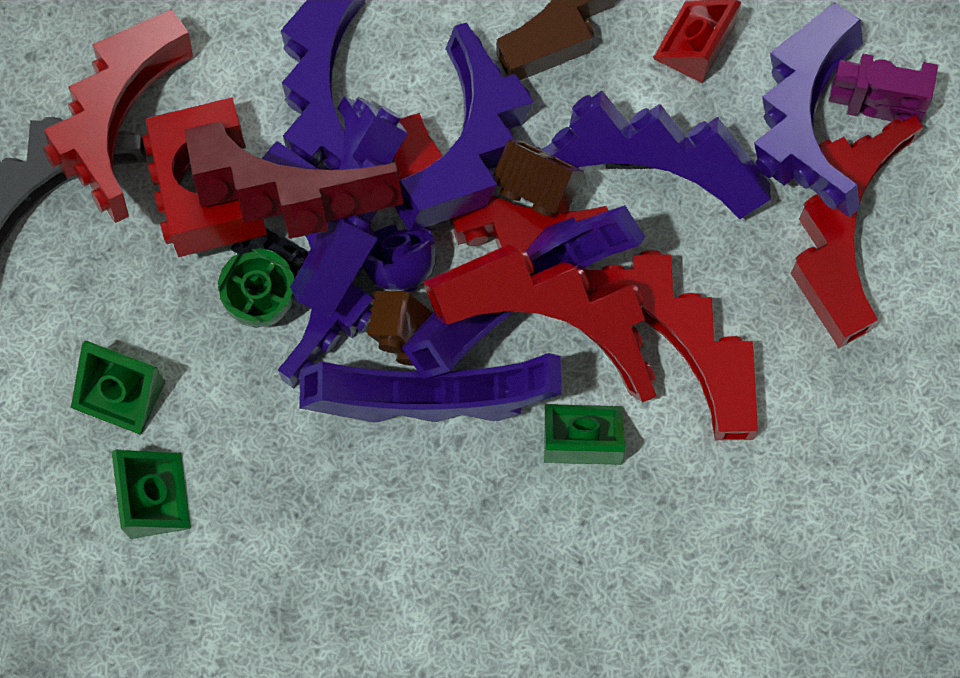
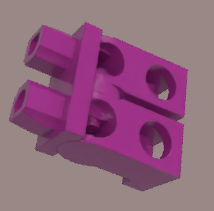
[828,53,938,123]

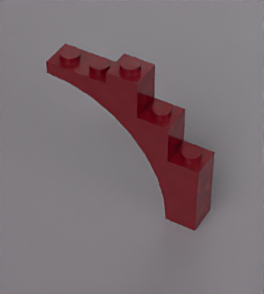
[184,121,403,239]

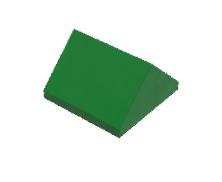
[71,340,165,435]
[544,404,625,465]
[112,449,191,539]

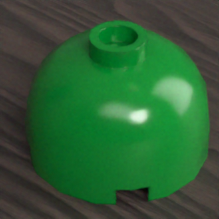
[218,248,295,328]

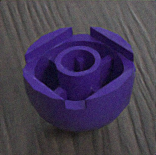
[362,224,436,292]

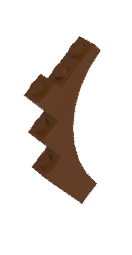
[496,0,615,81]

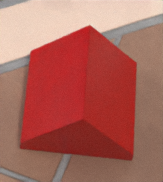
[653,0,741,83]

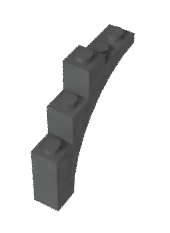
[0,117,147,251]

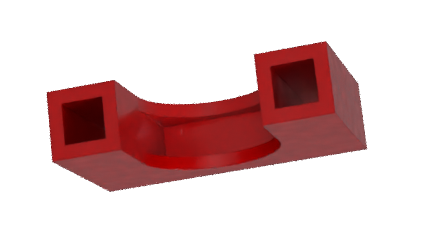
[142,97,267,257]

